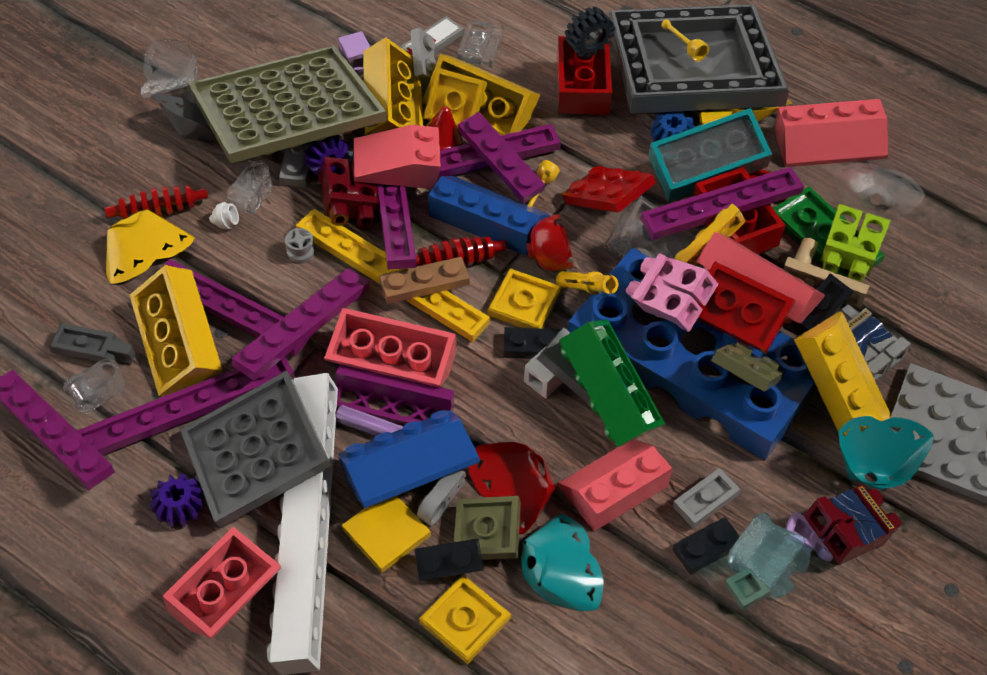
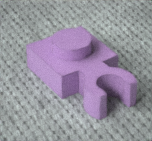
[781,511,841,562]

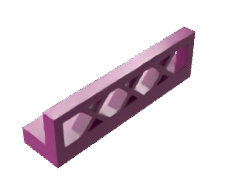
[336,364,454,426]

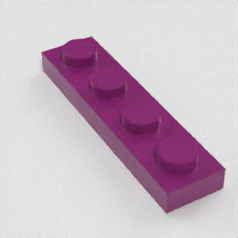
[457,112,545,203]

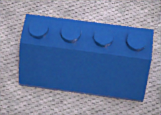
[428,176,550,256]
[337,410,480,508]

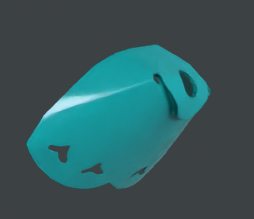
[838,416,934,490]
[521,514,604,611]

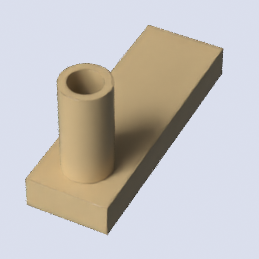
[783,238,870,309]

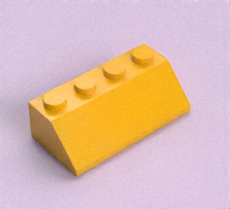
[363,37,423,135]
[422,54,540,136]
[130,265,223,397]
[794,312,891,437]

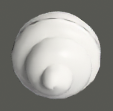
[209,202,239,230]

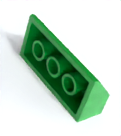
[559,319,665,448]

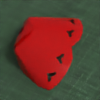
[468,442,555,534]

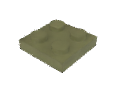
[711,342,785,392]
[454,496,521,560]

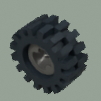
[565,7,615,57]

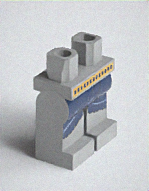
[840,305,911,382]

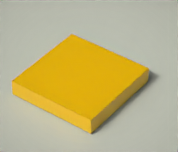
[423,67,487,128]
[488,268,562,329]
[342,495,431,573]
[419,575,511,665]

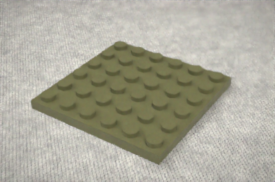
[188,45,387,163]

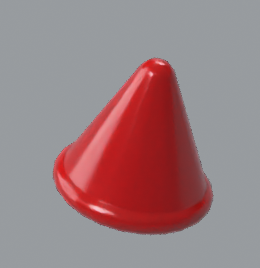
[426,106,463,150]

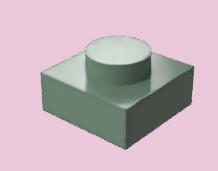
[724,565,771,611]

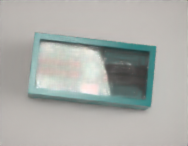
[648,108,772,202]

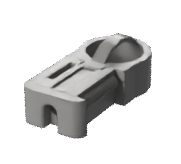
[417,470,466,526]

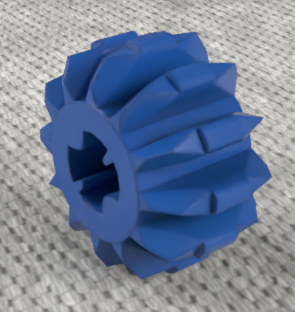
[650,111,695,142]

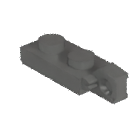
[49,323,136,364]

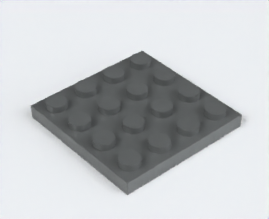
[180,371,331,528]

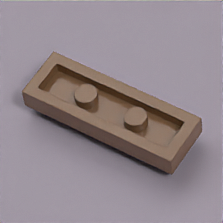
[379,257,470,304]

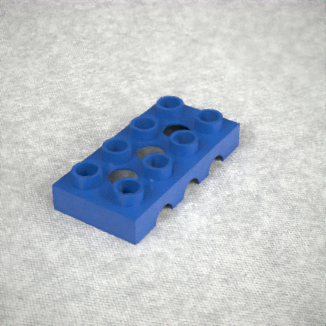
[568,248,817,461]

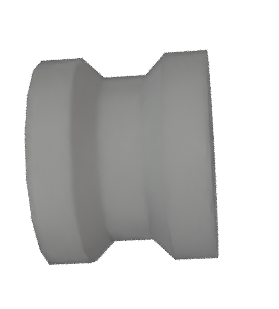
[285,228,314,264]

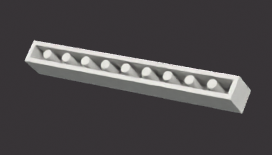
[267,373,338,675]

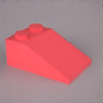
[353,125,441,189]

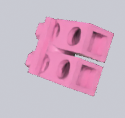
[626,253,718,332]

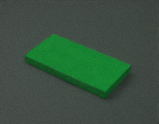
[773,186,885,278]

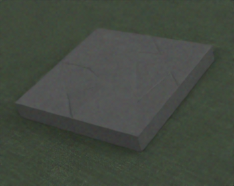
[609,4,789,114]

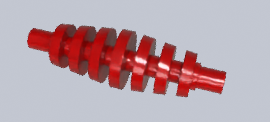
[104,185,208,219]
[416,237,506,267]

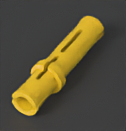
[556,271,619,295]

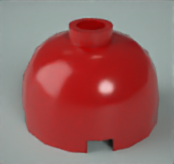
[526,214,574,272]

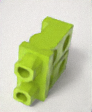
[820,204,891,282]

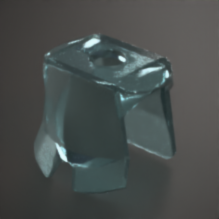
[728,512,811,599]

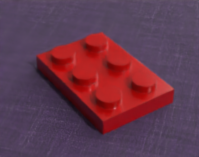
[562,166,656,213]
[697,261,795,354]

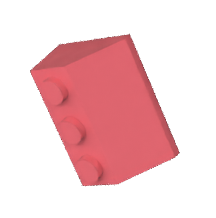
[558,440,672,531]
[163,527,281,639]

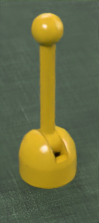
[661,19,709,62]
[527,160,560,207]

